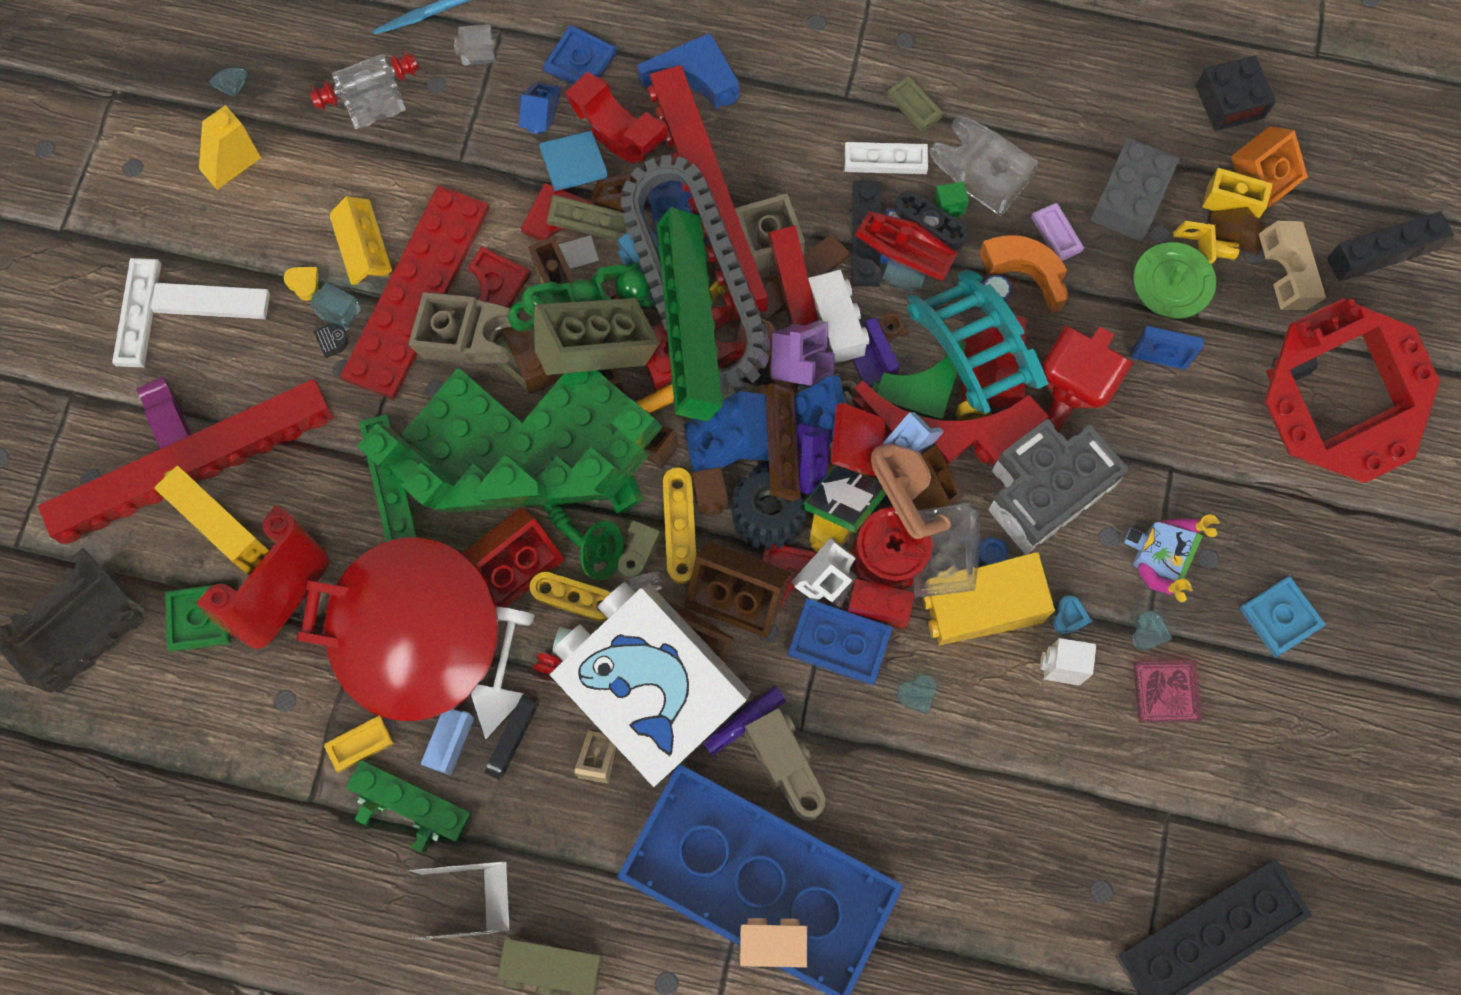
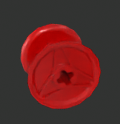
[851,507,933,590]

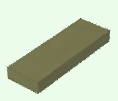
[546,195,629,241]

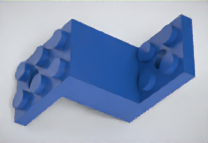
[684,375,845,472]

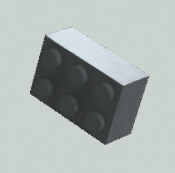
[1090,137,1180,242]

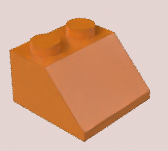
[1231,126,1308,208]

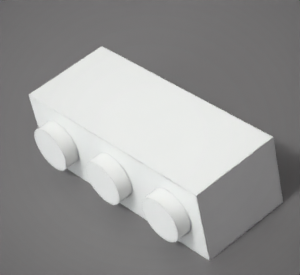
[808,270,869,364]

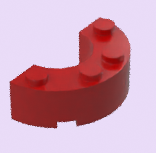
[565,72,668,164]

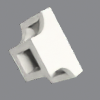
[792,538,856,602]

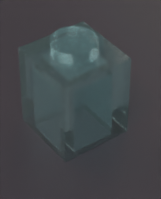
[310,282,361,331]

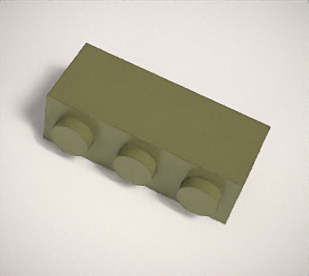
[497,939,602,995]

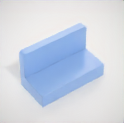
[883,412,944,454]
[421,709,474,776]

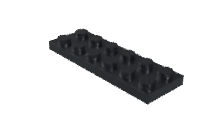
[1115,859,1313,995]

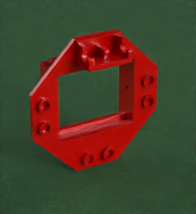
[1264,298,1440,483]

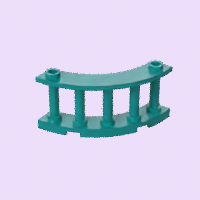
[907,269,1048,413]

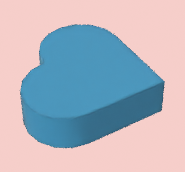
[1053,595,1092,635]

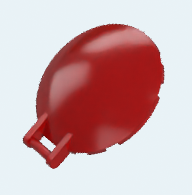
[297,537,498,721]

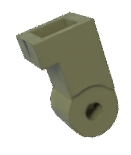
[618,520,661,582]

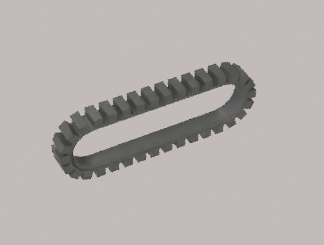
[621,155,770,394]

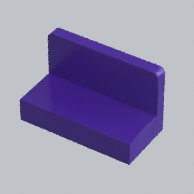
[851,317,900,387]
[797,423,831,495]

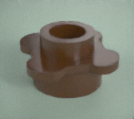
[877,312,907,343]

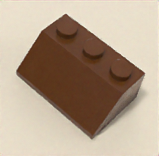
[684,541,792,638]

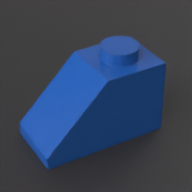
[519,82,561,134]

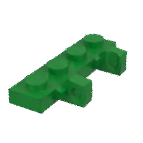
[346,760,472,853]

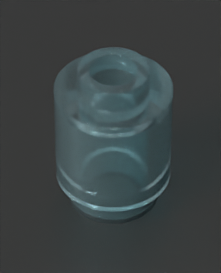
[883,259,926,293]

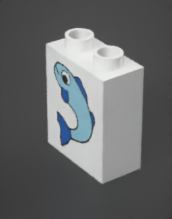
[550,582,751,787]

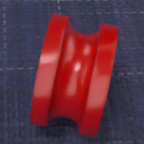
[532,653,563,675]

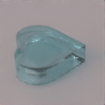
[1132,611,1172,651]
[897,675,937,714]

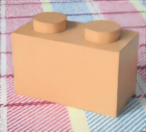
[740,918,807,967]

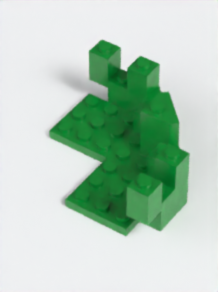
[357,368,663,514]

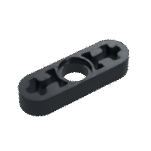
[895,191,968,250]
[485,692,540,780]

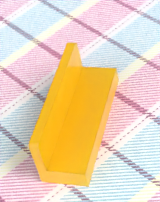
[330,196,392,285]

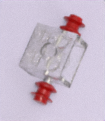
[309,50,419,129]

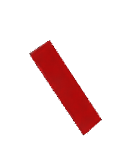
[767,225,818,326]

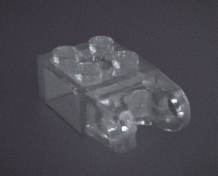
[929,116,1039,217]

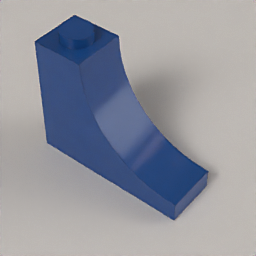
[637,33,740,109]

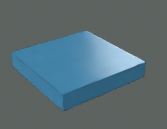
[539,130,608,191]
[1239,575,1326,658]

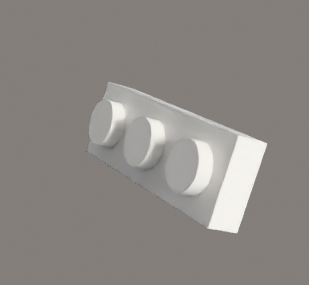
[844,142,928,174]

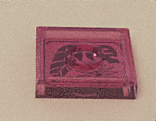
[1133,660,1203,723]

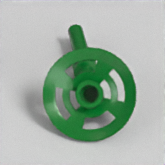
[542,504,623,580]

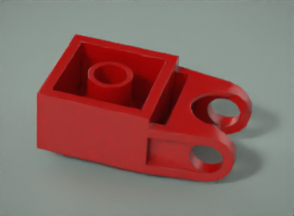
[645,307,746,392]

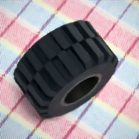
[732,468,807,550]

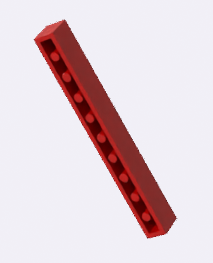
[647,65,768,320]
[38,379,335,544]

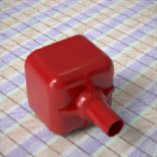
[1042,325,1134,433]

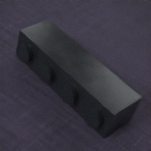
[1327,211,1454,282]

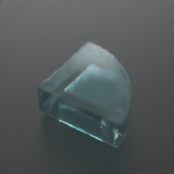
[209,68,248,96]

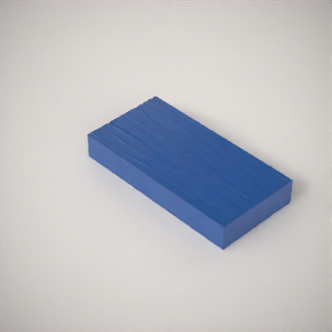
[617,764,904,995]

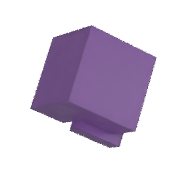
[771,320,835,386]

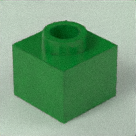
[933,181,969,218]

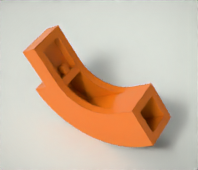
[979,235,1068,314]

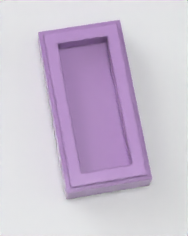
[1031,202,1084,261]

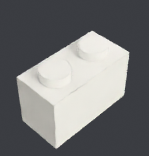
[1040,638,1096,685]

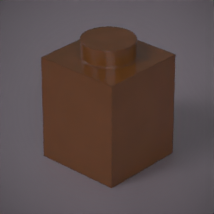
[692,467,728,516]

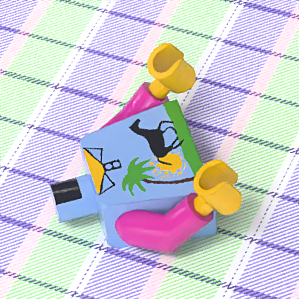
[1123,514,1220,602]

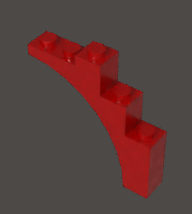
[851,381,1049,467]

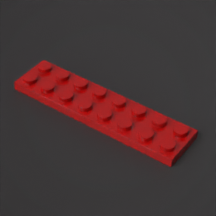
[340,185,490,400]

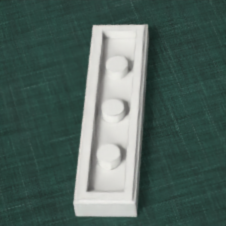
[112,258,161,368]
[150,283,270,319]

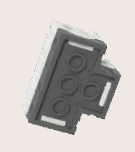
[988,419,1130,555]

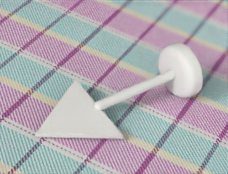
[471,606,535,739]

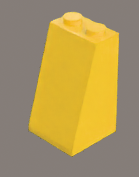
[921,552,1055,646]

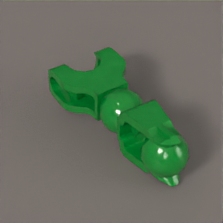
[508,262,653,331]

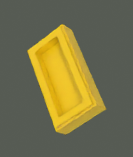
[323,715,395,773]

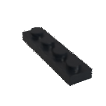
[852,180,881,287]

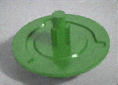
[1133,242,1216,319]

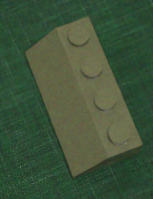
[534,298,660,375]

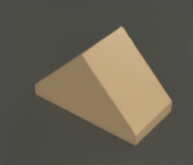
[574,730,616,784]

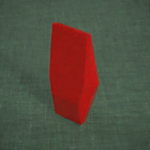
[855,211,958,281]

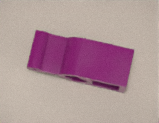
[136,377,192,449]

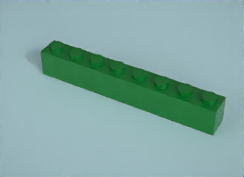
[657,207,723,422]

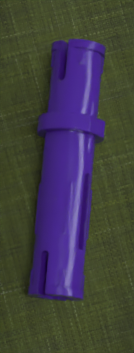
[702,685,786,757]

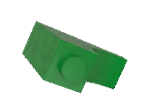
[872,341,967,420]

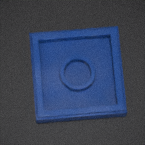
[543,25,617,85]
[1130,326,1204,370]

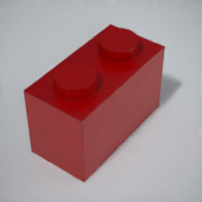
[847,579,915,629]

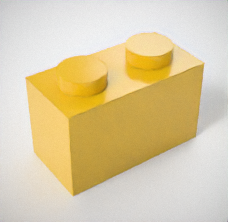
[1202,168,1273,219]

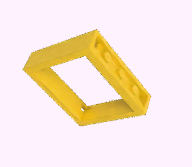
[154,465,269,576]

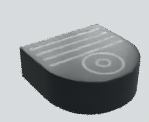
[314,324,348,358]

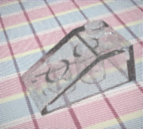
[913,503,980,598]

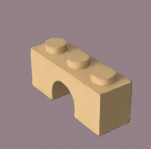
[1259,221,1326,310]

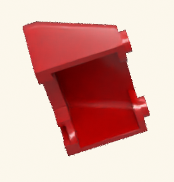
[196,504,329,649]

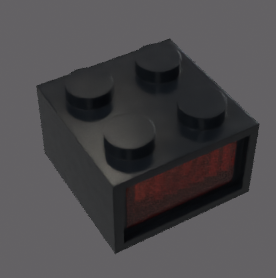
[1196,55,1276,132]

